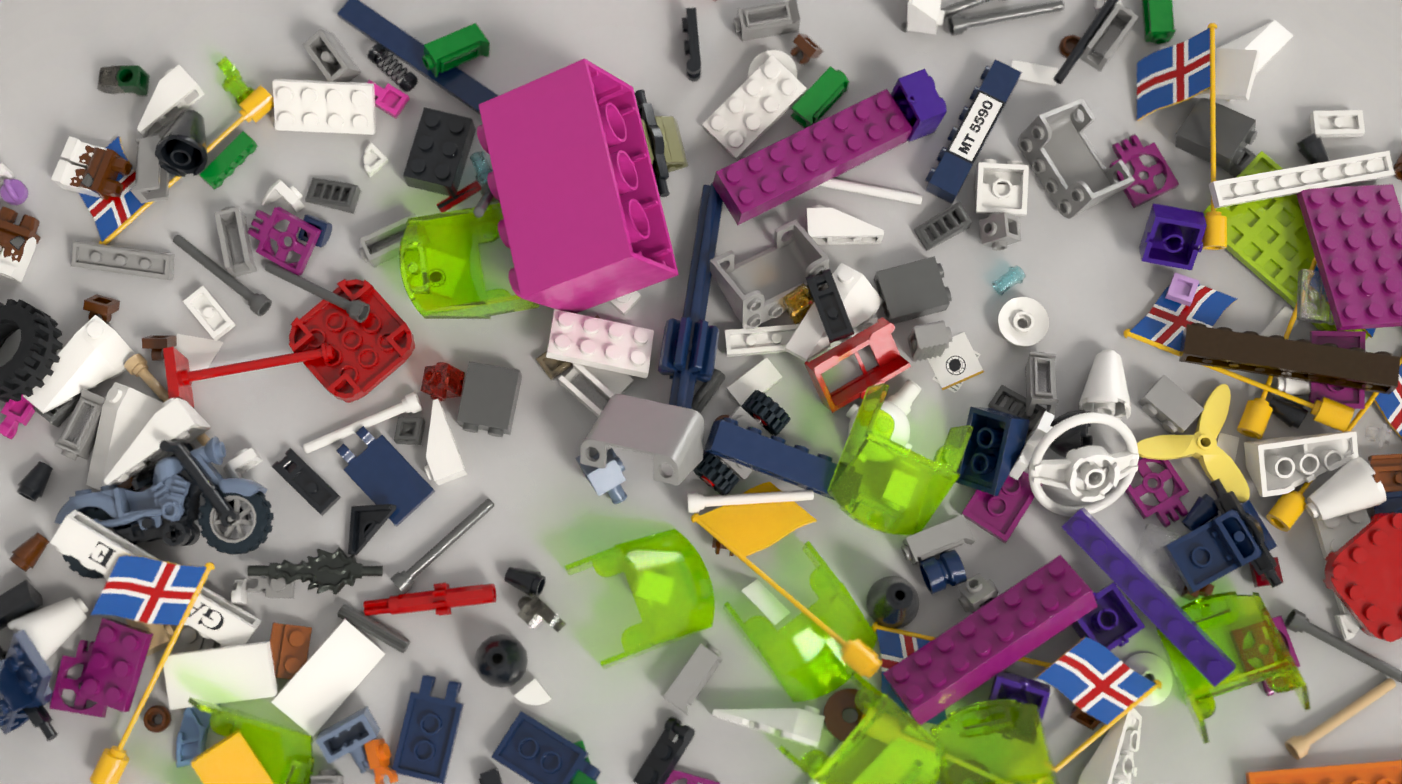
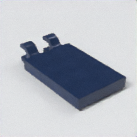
[336,426,435,527]
[392,675,464,784]
[491,711,601,784]

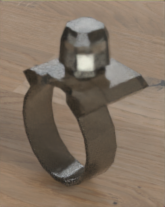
[517,595,566,633]

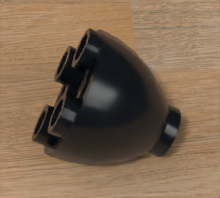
[1049,410,1093,458]
[475,634,528,688]

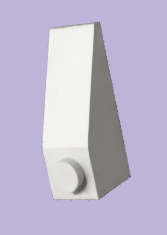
[137,65,205,138]
[805,205,884,245]
[424,399,467,485]

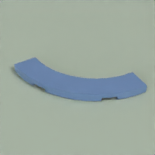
[176,640,270,768]

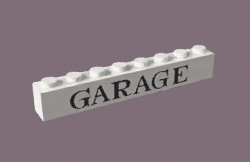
[50,510,261,647]

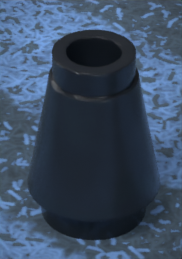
[1297,133,1329,164]
[1269,395,1308,429]
[16,461,53,502]
[504,567,546,597]

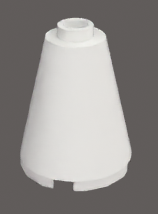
[1078,349,1131,420]
[1305,457,1386,521]
[7,596,89,662]

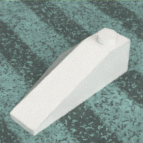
[104,398,211,486]

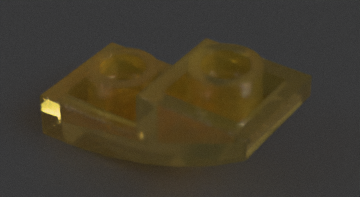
[782,283,814,324]

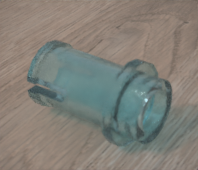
[470,151,493,185]
[992,265,1026,295]

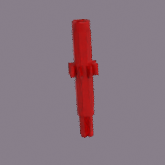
[363,582,497,616]

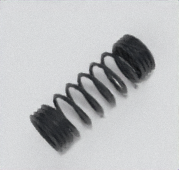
[367,44,418,92]

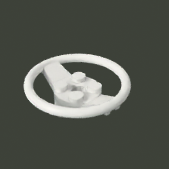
[1028,412,1139,517]

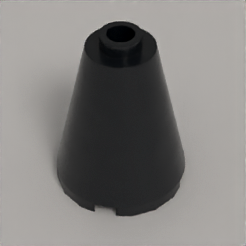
[155,110,208,177]
[866,576,919,629]

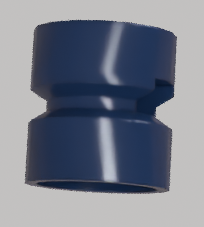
[919,549,967,594]

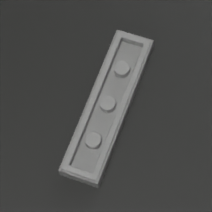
[71,241,175,280]

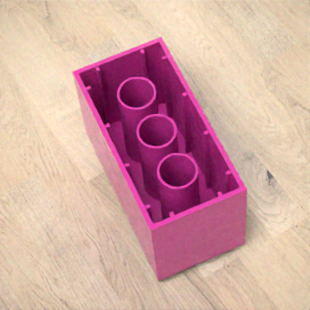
[477,58,679,313]

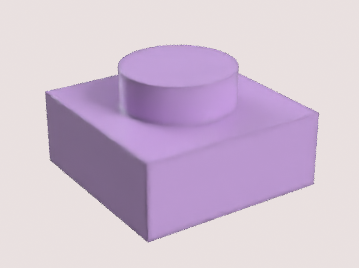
[1165,273,1199,307]

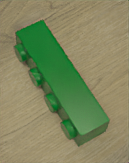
[199,131,258,190]

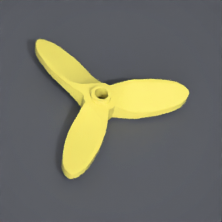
[1137,384,1250,503]

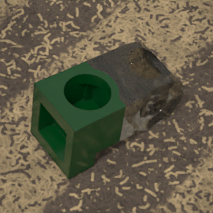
[97,65,150,96]

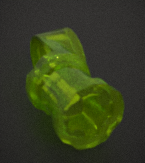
[216,56,254,105]

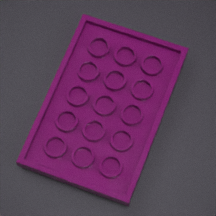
[1296,184,1402,331]

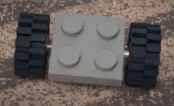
[693,390,791,495]

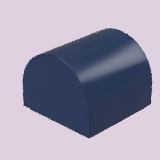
[298,214,332,247]

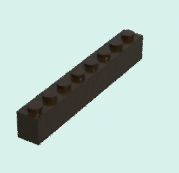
[1179,323,1400,394]

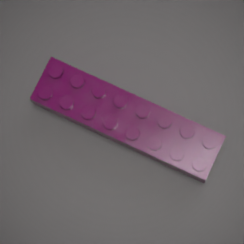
[713,89,913,225]
[883,555,1097,726]

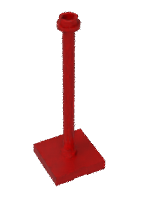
[163,343,335,408]

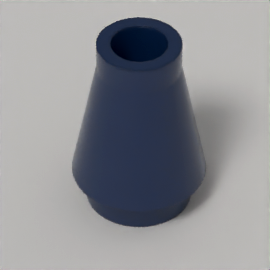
[1182,494,1219,531]

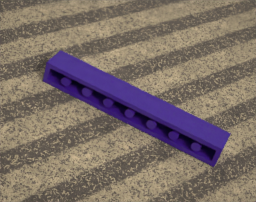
[1061,507,1236,687]

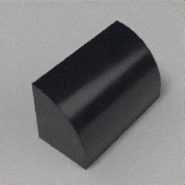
[0,580,43,630]

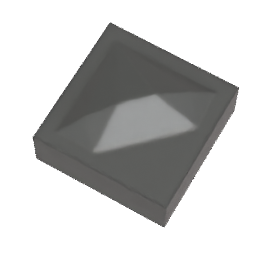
[394,417,425,445]

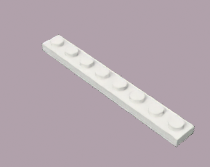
[1209,151,1395,209]

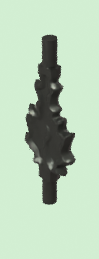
[247,547,383,595]

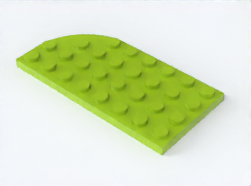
[1203,151,1369,339]

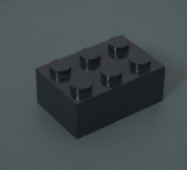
[403,107,476,198]

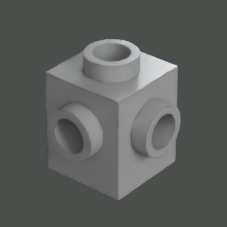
[979,212,1021,250]
[957,573,998,613]

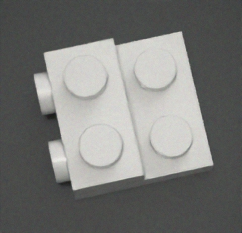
[974,159,1029,216]

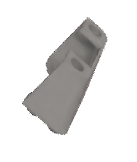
[1018,98,1135,218]
[710,219,830,329]
[580,394,704,485]

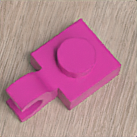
[368,80,410,119]
[0,394,35,440]

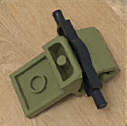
[634,90,688,197]

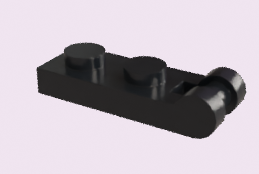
[682,7,701,82]
[805,268,854,343]
[272,448,341,516]
[633,716,695,784]

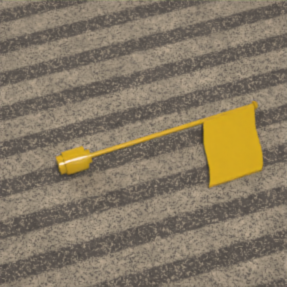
[691,482,882,679]

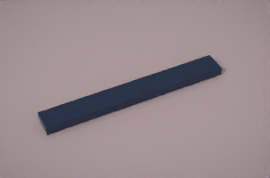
[337,0,498,115]

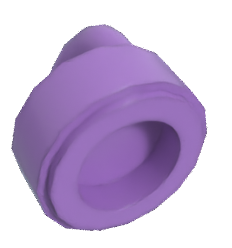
[0,179,28,206]

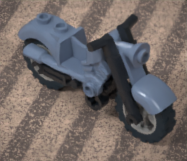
[54,436,274,579]

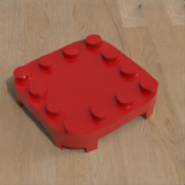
[289,279,415,403]
[1323,512,1402,642]

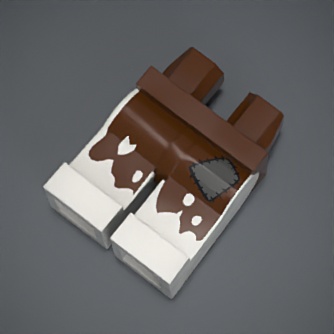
[51,136,133,200]
[0,206,41,283]

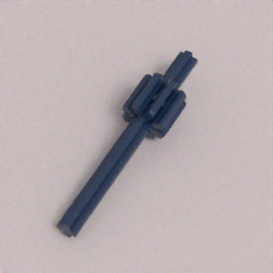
[658,183,723,409]

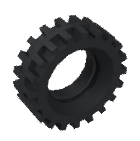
[0,299,63,403]

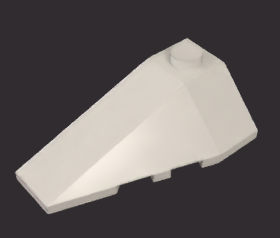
[907,0,945,34]
[1219,20,1293,102]
[785,263,883,362]
[23,315,135,414]
[86,382,163,491]
[1244,431,1358,497]
[712,705,825,749]
[1078,708,1142,784]

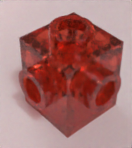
[421,362,465,401]

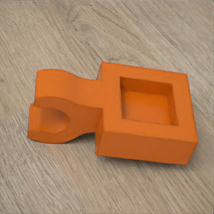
[364,739,398,784]

